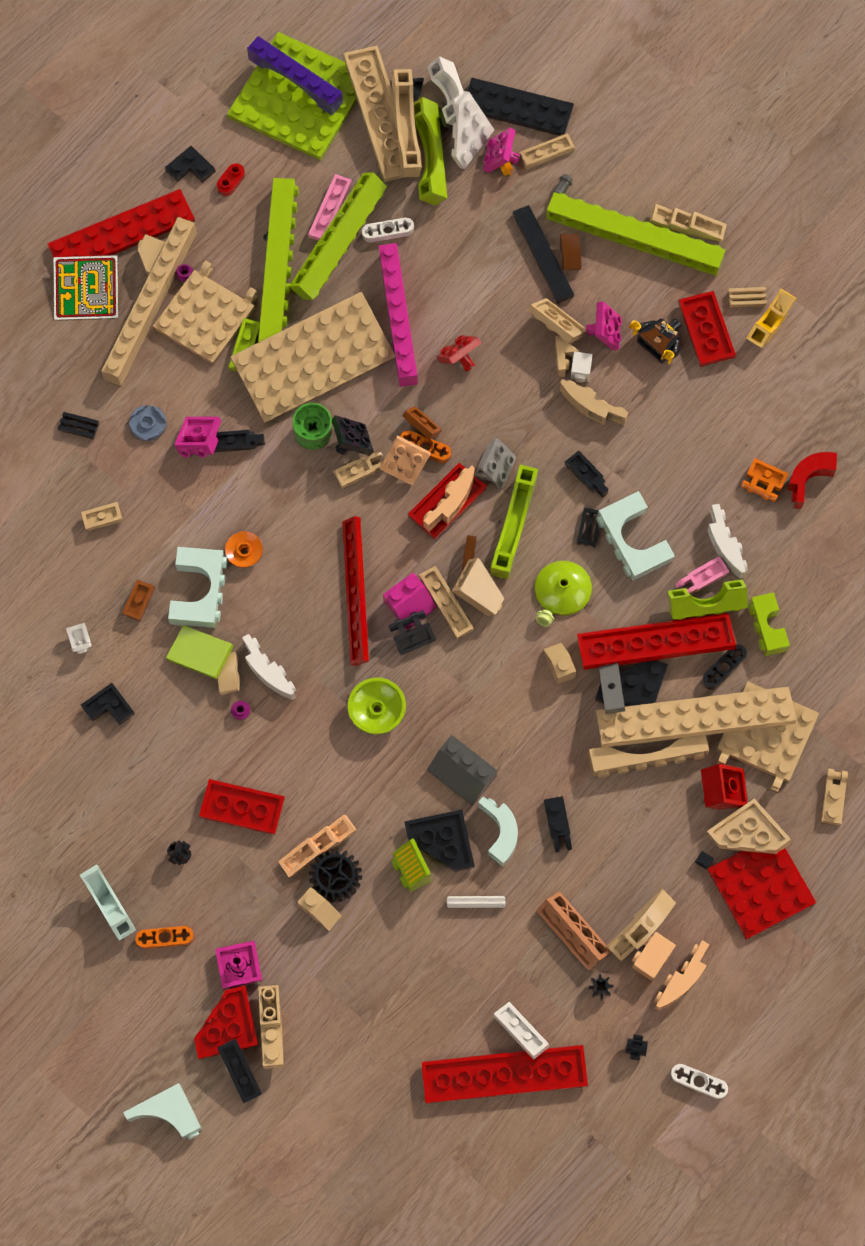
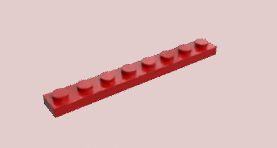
[342,516,369,666]

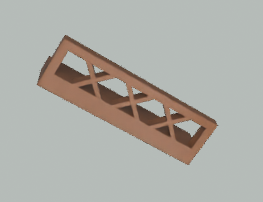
[536,891,611,971]

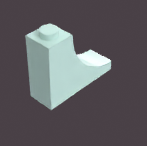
[123,1083,202,1140]

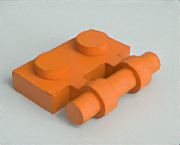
[741,458,789,502]

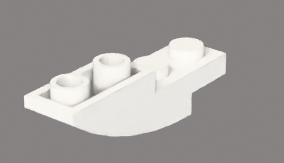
[707,504,748,579]
[242,634,296,700]

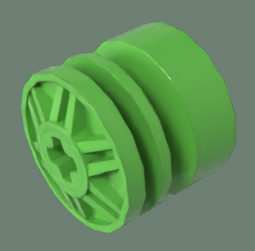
[293,403,332,450]

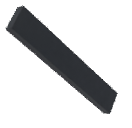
[512,205,574,304]

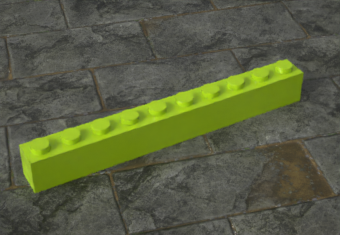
[258,178,299,343]
[546,192,726,276]

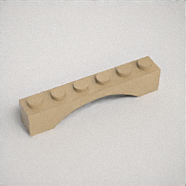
[391,69,422,178]
[588,735,709,778]

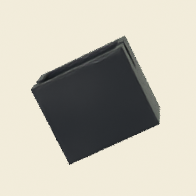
[695,851,714,870]

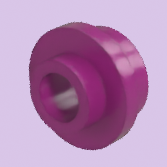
[175,264,193,282]
[231,701,250,720]

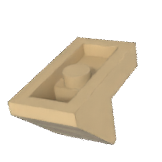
[555,336,579,377]

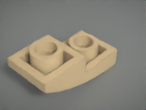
[218,652,240,695]

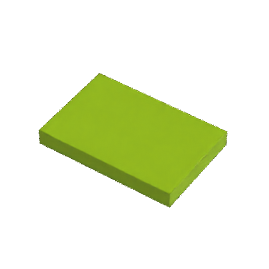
[166,625,234,680]

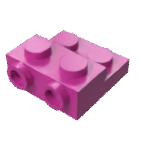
[174,417,221,458]

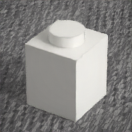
[570,352,592,383]

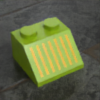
[391,838,431,892]

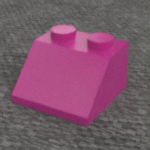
[383,572,437,630]

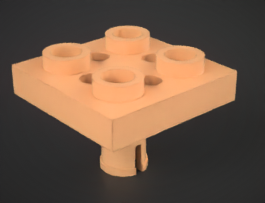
[379,435,430,486]

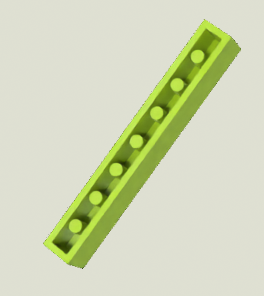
[289,172,387,300]

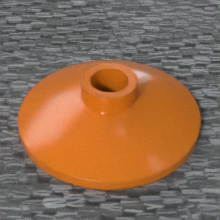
[225,531,263,568]

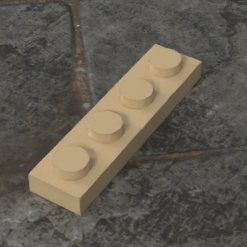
[419,566,474,640]

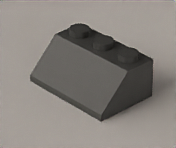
[427,735,498,806]

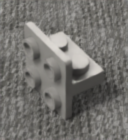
[474,438,516,488]

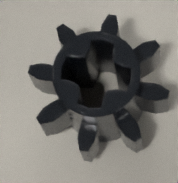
[167,840,191,866]
[588,974,614,1001]
[625,1034,648,1060]

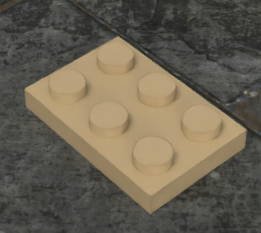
[527,298,587,343]

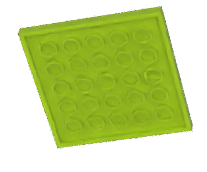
[227,32,357,161]

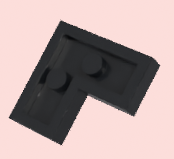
[165,146,216,183]
[81,683,135,725]

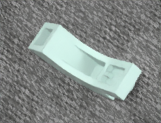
[478,796,518,867]

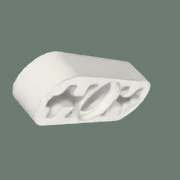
[362,218,414,243]
[670,1064,728,1099]

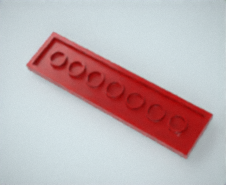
[47,189,195,258]
[577,613,736,670]
[421,1045,588,1104]

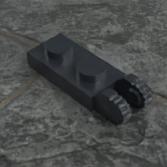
[543,796,572,853]

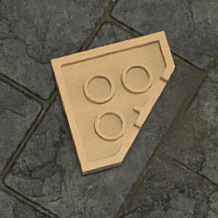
[707,798,791,854]

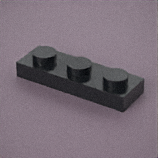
[217,1038,262,1103]

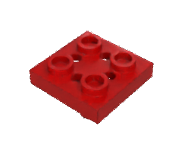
[436,335,482,372]

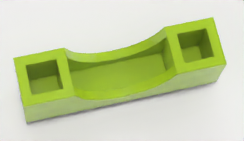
[667,579,748,620]

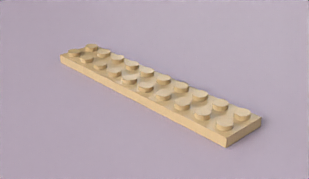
[596,687,796,748]

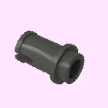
[552,174,573,194]

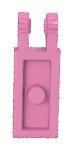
[675,556,730,595]

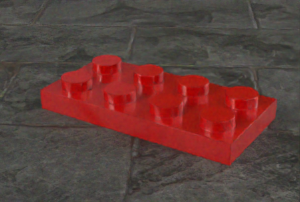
[678,291,736,367]
[408,463,487,540]
[199,779,285,835]

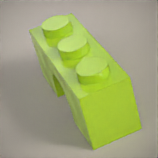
[748,592,790,656]

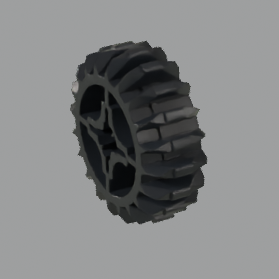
[309,849,362,902]

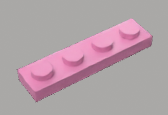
[308,174,352,241]

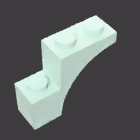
[80,865,136,941]

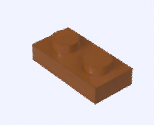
[402,406,442,439]
[122,580,155,622]

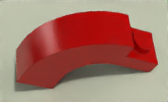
[788,452,837,509]

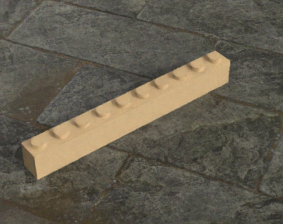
[101,217,197,386]

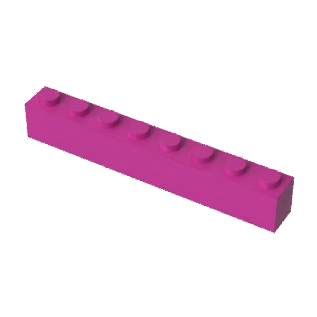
[379,243,418,387]

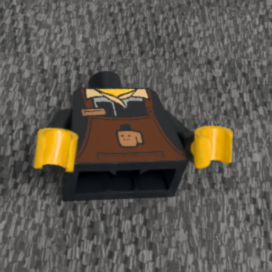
[627,318,682,364]

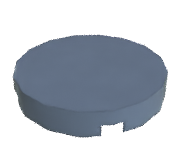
[129,405,166,442]

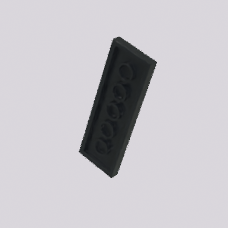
[467,78,574,136]

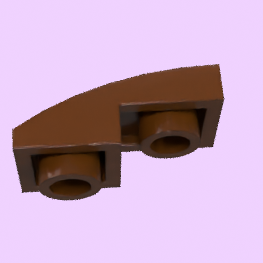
[560,234,582,270]

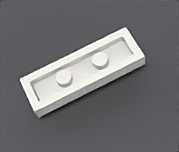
[494,1002,549,1060]

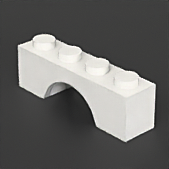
[427,57,464,126]

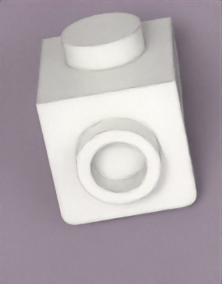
[66,623,92,654]

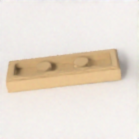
[519,133,575,170]

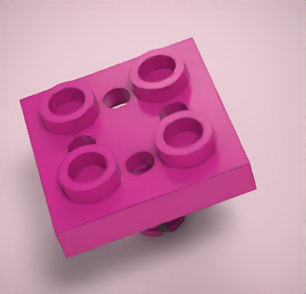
[483,127,520,173]
[586,301,622,351]
[215,941,262,989]

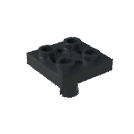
[332,415,374,456]

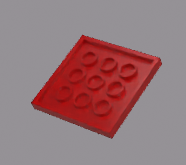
[707,848,817,940]

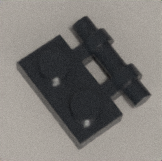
[388,610,436,656]

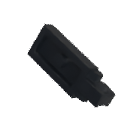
[214,430,265,452]
[564,450,609,498]

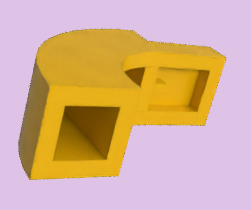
[746,288,797,348]

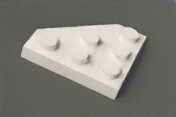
[451,91,494,169]

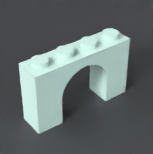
[596,491,675,581]
[168,547,227,629]

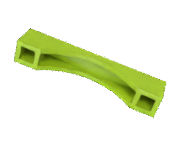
[413,97,447,206]
[490,465,538,580]

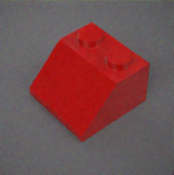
[701,764,748,810]

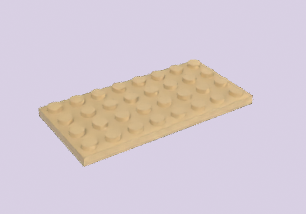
[230,292,395,424]

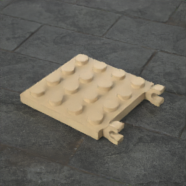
[153,260,258,365]
[717,681,819,793]

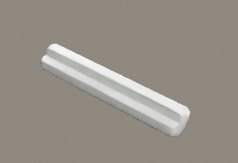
[447,896,505,908]

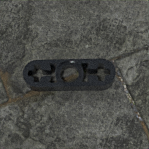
[702,644,747,690]

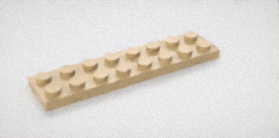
[343,46,401,182]

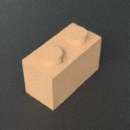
[632,932,676,981]

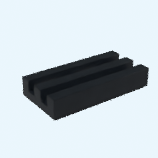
[58,412,99,440]
[577,508,599,548]

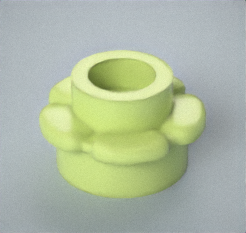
[536,610,554,627]

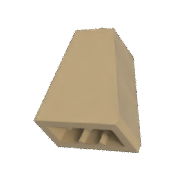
[452,558,504,616]

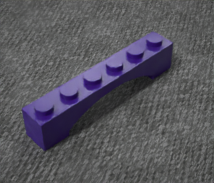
[247,36,343,115]

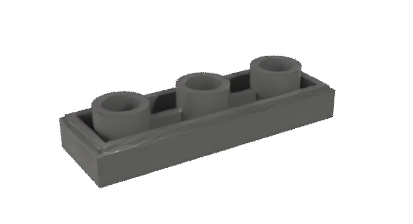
[599,663,625,714]

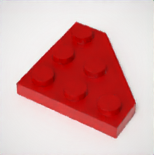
[194,986,258,1060]

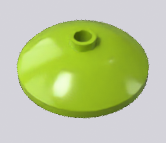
[535,561,592,616]
[348,678,406,735]

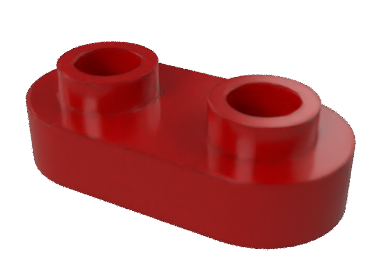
[217,163,245,196]

